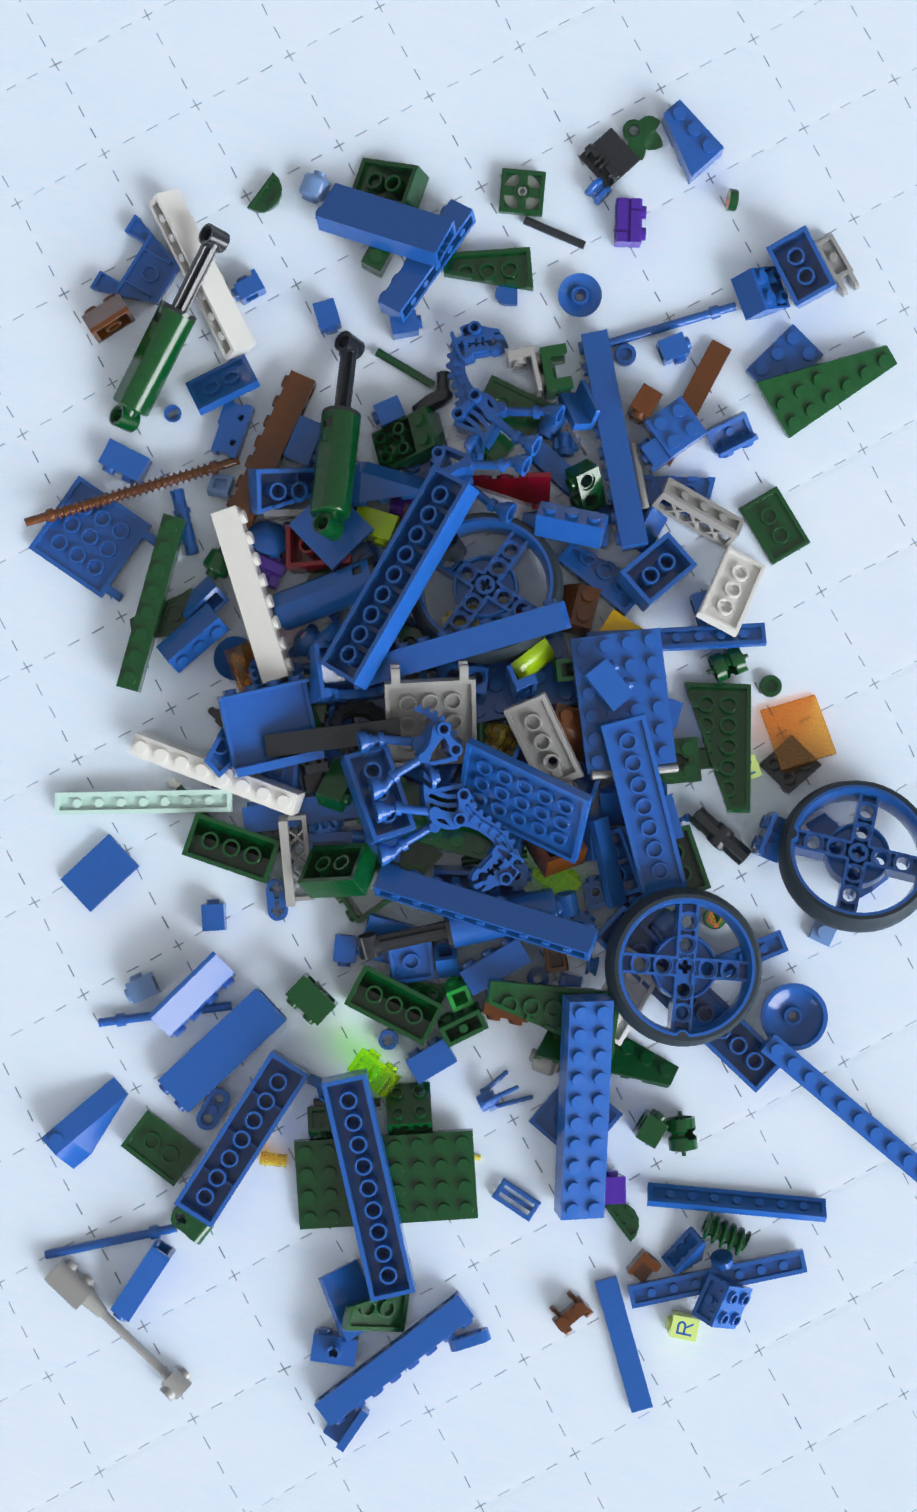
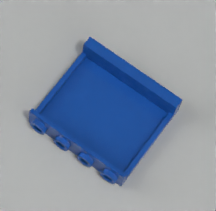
[217,674,325,778]

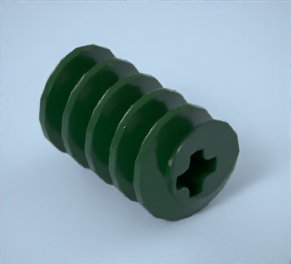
[701,1212,751,1256]

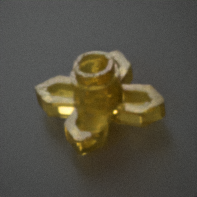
[485,722,518,757]

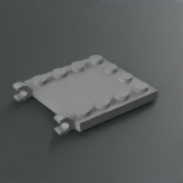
[384,660,477,767]

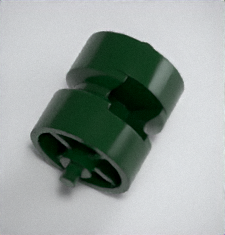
[706,648,749,683]
[666,1111,698,1156]

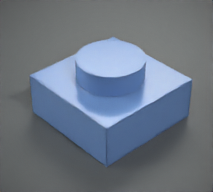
[206,474,235,499]
[808,920,837,947]

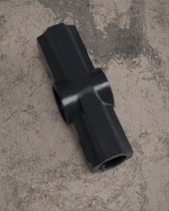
[689,807,752,865]

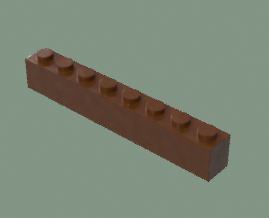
[226,370,317,531]

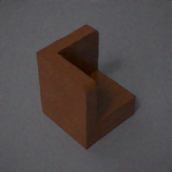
[626,1248,662,1282]

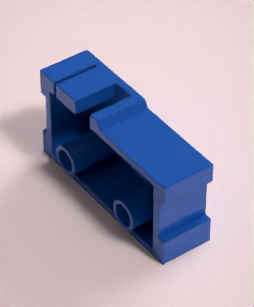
[210,400,255,459]

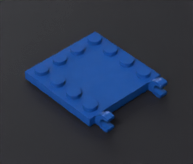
[28,476,157,602]

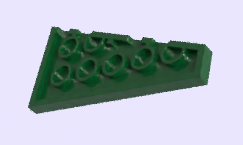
[486,979,619,1059]
[533,1030,679,1088]

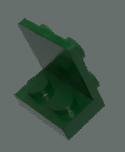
[385,1082,433,1134]

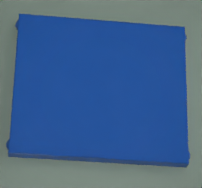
[289,504,374,571]

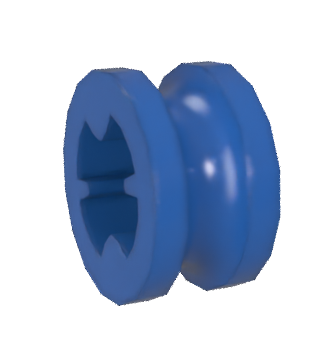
[584,956,600,976]
[378,1029,399,1050]

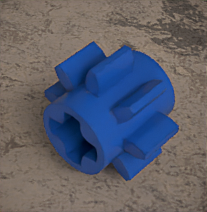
[552,432,580,458]

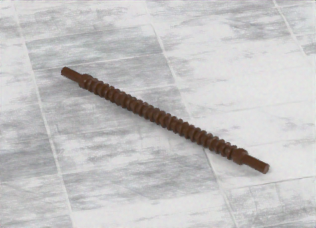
[24,456,240,527]

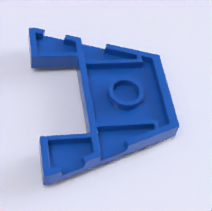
[90,214,180,305]

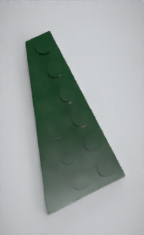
[754,345,898,438]
[684,682,751,813]
[356,776,492,861]

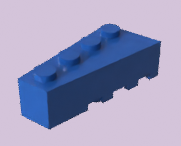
[248,467,315,515]

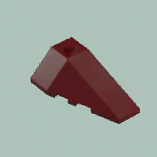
[473,472,551,510]

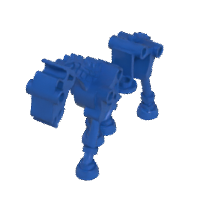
[428,321,566,524]
[356,705,525,891]

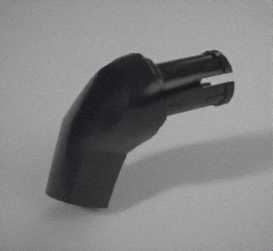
[412,371,453,412]

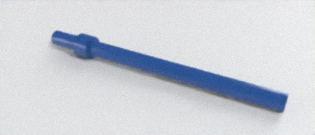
[609,302,737,347]
[98,1001,232,1027]
[44,1224,178,1259]

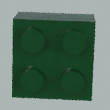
[285,972,338,1026]

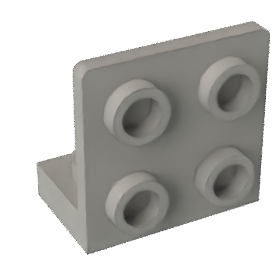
[506,346,546,398]

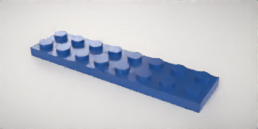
[600,713,687,898]

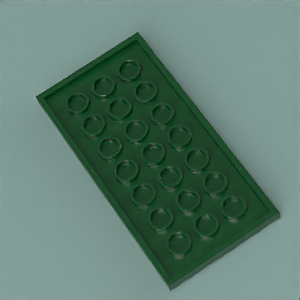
[294,1128,478,1230]

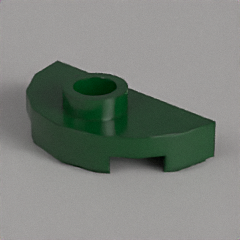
[247,172,282,213]
[605,1203,639,1242]

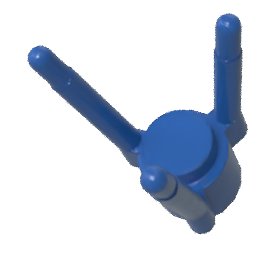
[476,1070,533,1112]

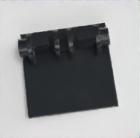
[579,128,640,187]
[759,736,822,795]

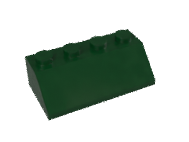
[181,812,280,884]
[344,964,444,1046]

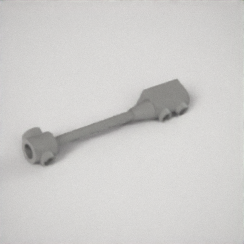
[43,1259,192,1402]

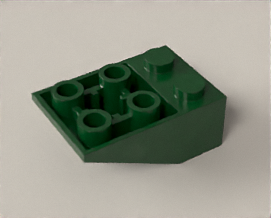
[371,406,448,470]

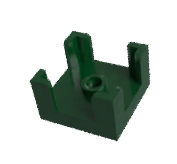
[539,343,574,400]

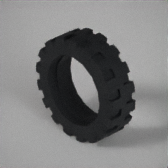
[330,700,386,755]

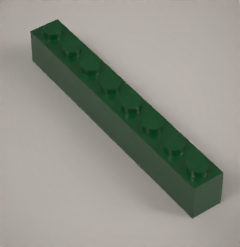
[116,513,187,693]

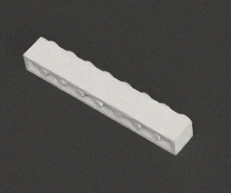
[148,188,256,360]
[211,505,294,685]
[129,731,306,816]

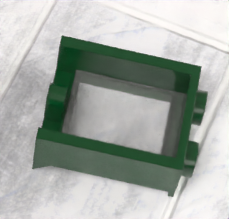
[335,862,392,924]

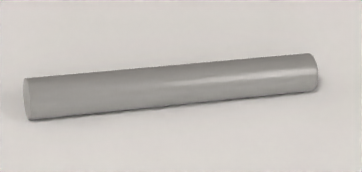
[629,443,649,509]

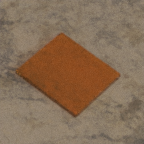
[760,694,837,770]

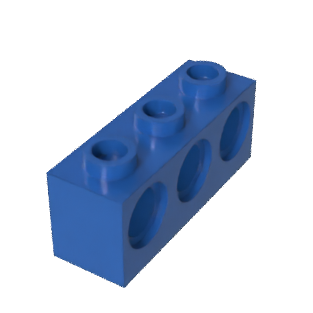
[420,661,489,700]

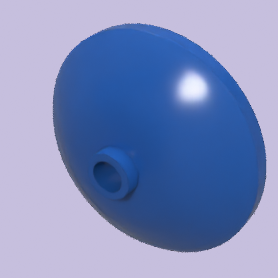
[760,983,828,1051]

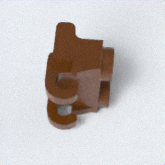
[549,1290,594,1336]

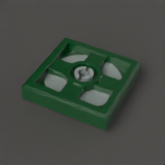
[498,168,546,217]

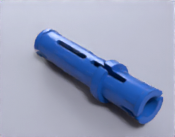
[170,488,200,556]

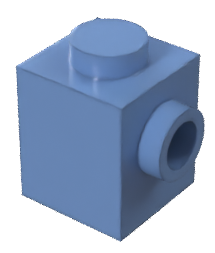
[124,972,161,1004]

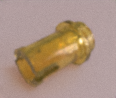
[259,1150,288,1168]

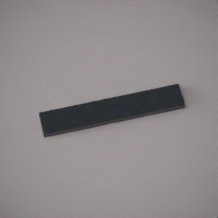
[264,717,402,757]

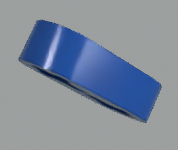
[266,879,289,921]
[448,1327,491,1352]

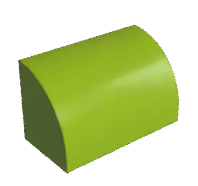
[511,638,555,680]

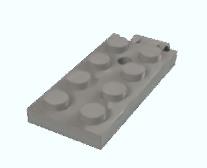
[503,692,584,788]

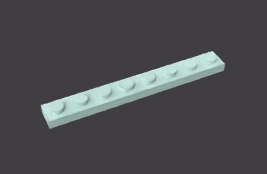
[55,789,233,815]

